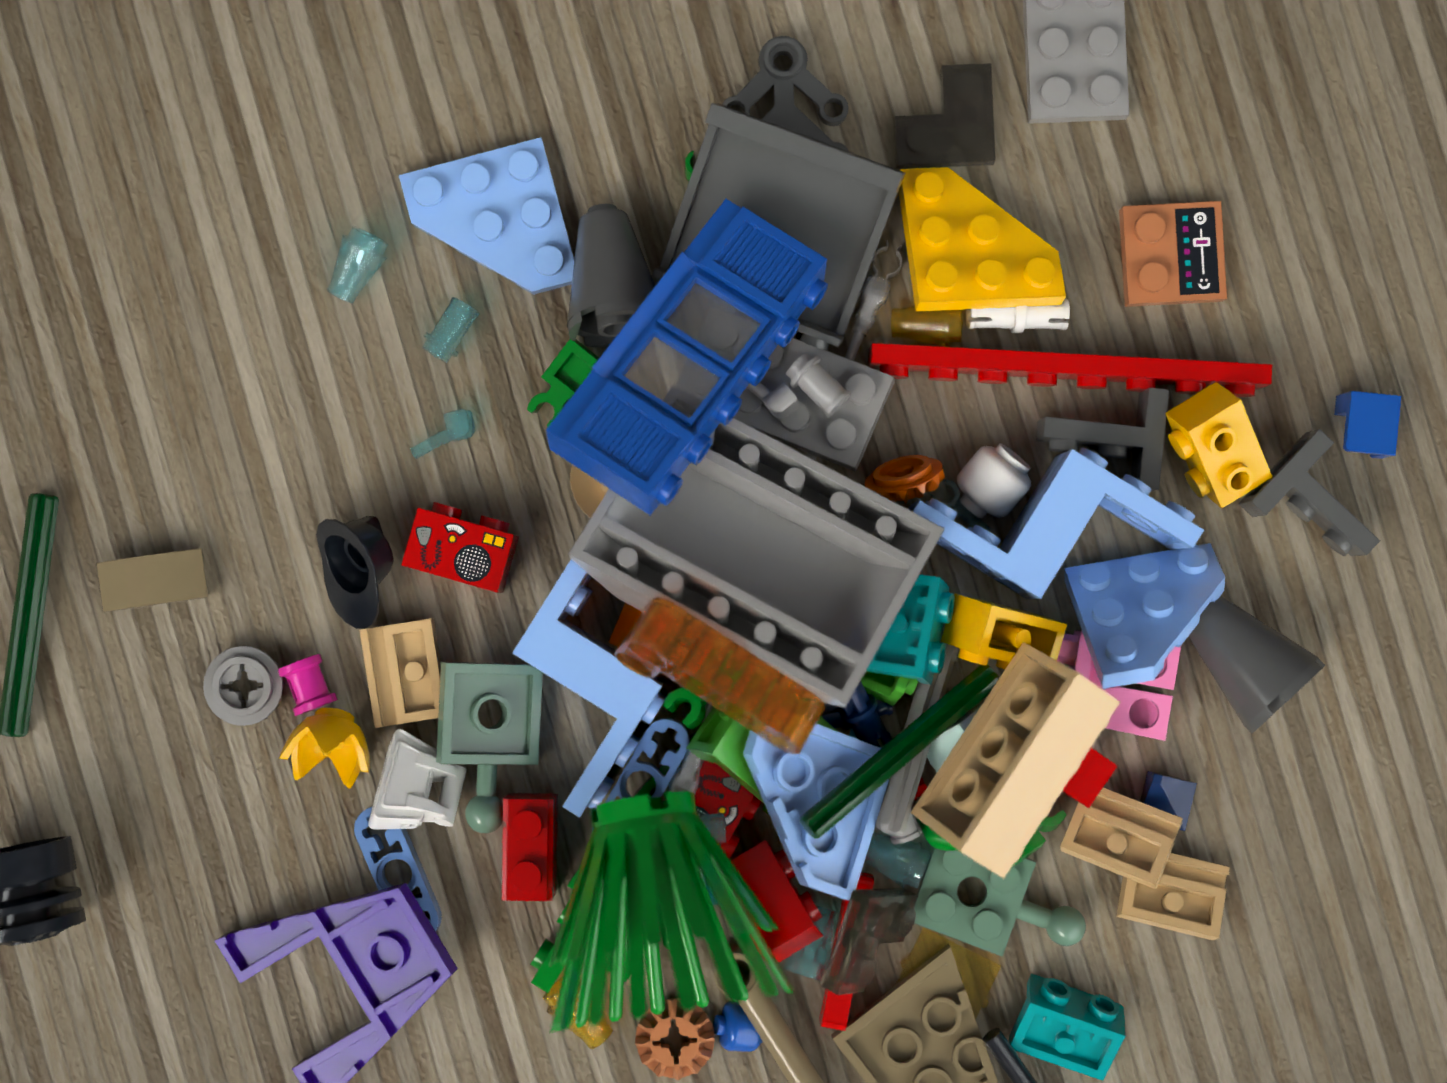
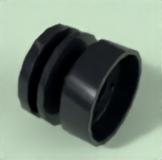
[0,836,86,946]

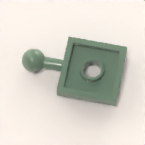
[436,662,543,833]
[908,847,1086,957]

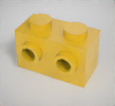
[1165,382,1272,508]
[941,593,1067,669]

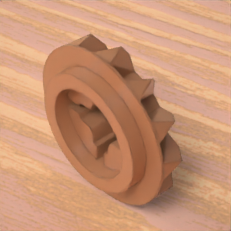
[635,998,715,1080]

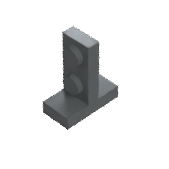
[1036,388,1169,491]
[1239,429,1380,556]

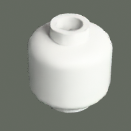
[957,443,1031,519]

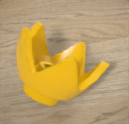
[279,708,370,789]

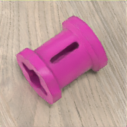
[278,654,338,716]

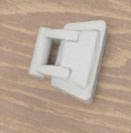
[368,729,467,830]

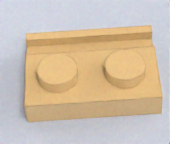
[359,618,441,728]
[1060,788,1182,889]
[1116,853,1230,940]

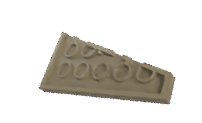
[831,944,998,1083]

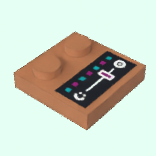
[1119,201,1227,307]

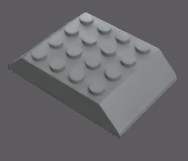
[569,386,944,708]

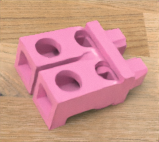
[1057,631,1181,741]

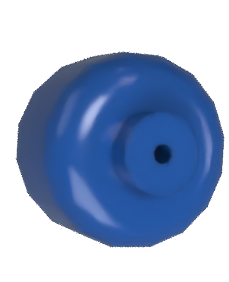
[713,1001,763,1052]

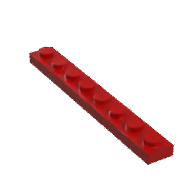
[868,343,1272,397]

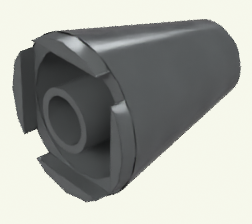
[567,204,655,348]
[1188,596,1326,733]

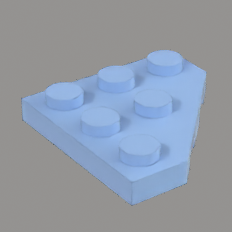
[399,137,575,295]
[1065,543,1225,689]
[743,704,889,902]

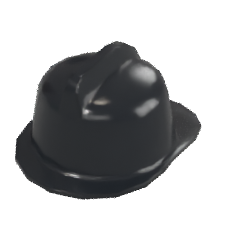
[316,516,394,629]

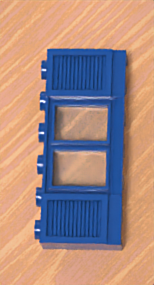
[546,199,828,516]

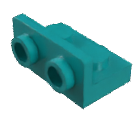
[866,574,955,685]
[1009,974,1126,1081]

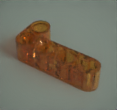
[614,597,825,754]

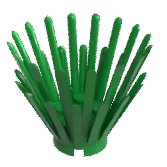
[548,791,794,1033]

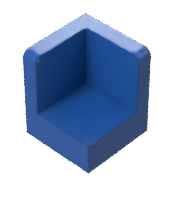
[1334,391,1401,459]

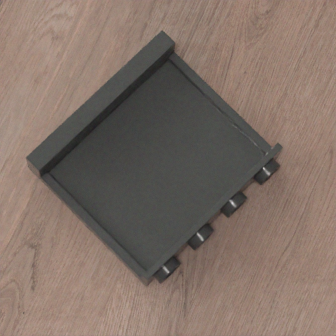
[652,103,905,350]

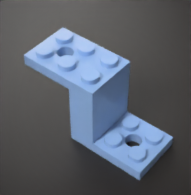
[908,448,1204,599]
[512,559,667,818]

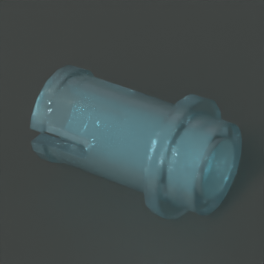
[422,297,479,363]

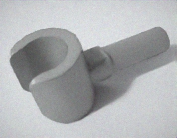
[746,382,800,420]

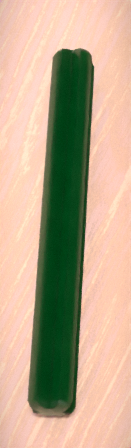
[0,493,59,737]
[800,664,999,839]

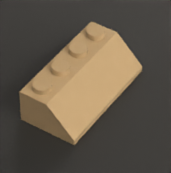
[911,642,1120,879]

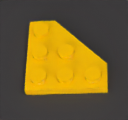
[898,167,1066,311]

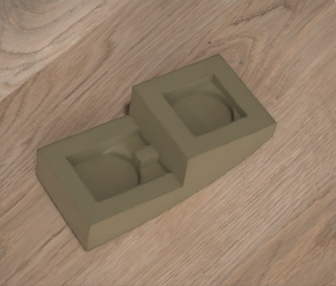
[96,548,208,612]

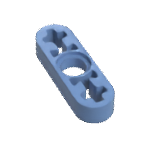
[592,718,690,831]
[354,806,442,932]

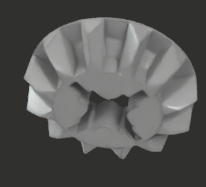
[203,646,285,726]

